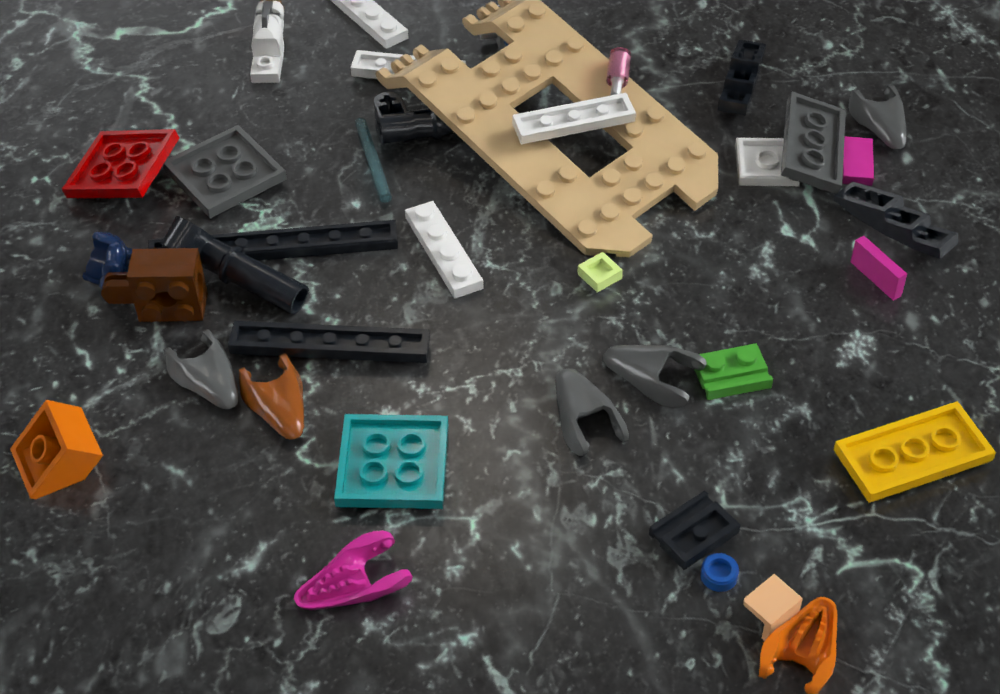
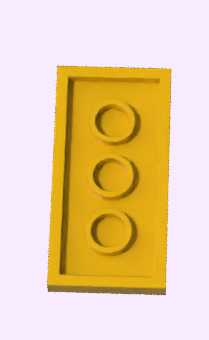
[833,401,996,503]

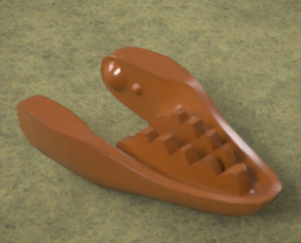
[239,354,304,440]

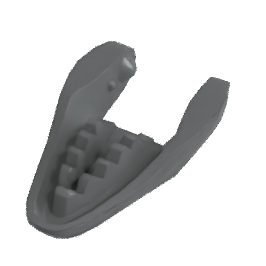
[848,85,907,149]
[163,329,239,409]
[602,345,707,407]
[555,368,629,456]

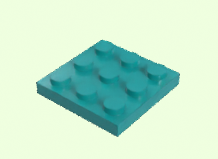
[334,414,449,509]

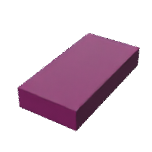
[842,136,874,186]
[851,236,907,300]

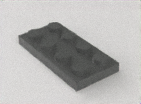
[781,91,846,194]

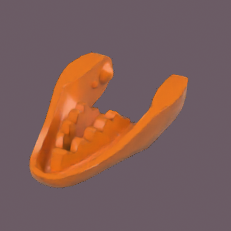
[759,597,837,694]

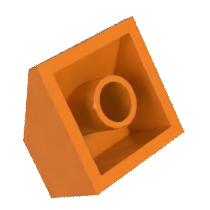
[10,400,103,499]

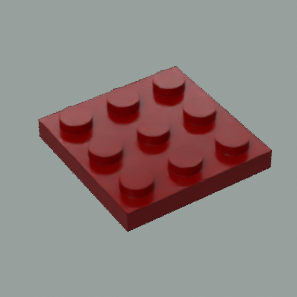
[62,129,179,199]

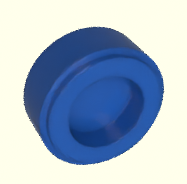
[700,553,739,592]

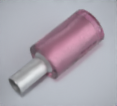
[606,47,631,96]

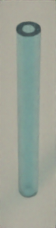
[355,118,392,203]

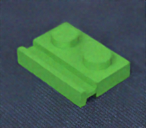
[694,343,773,400]

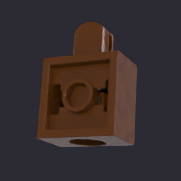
[101,248,208,322]

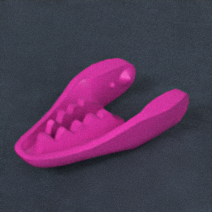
[294,530,413,610]

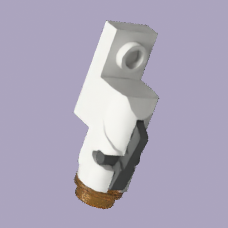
[250,0,285,83]

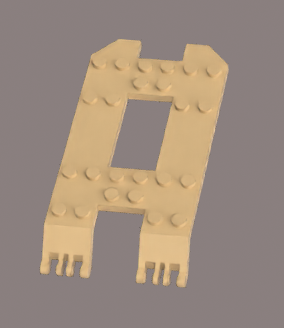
[375,0,718,257]

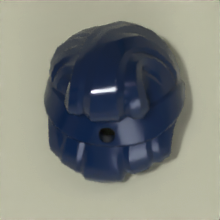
[82,232,132,289]

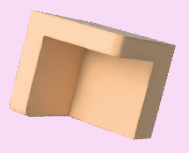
[743,574,803,641]

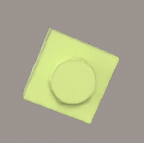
[578,252,623,292]

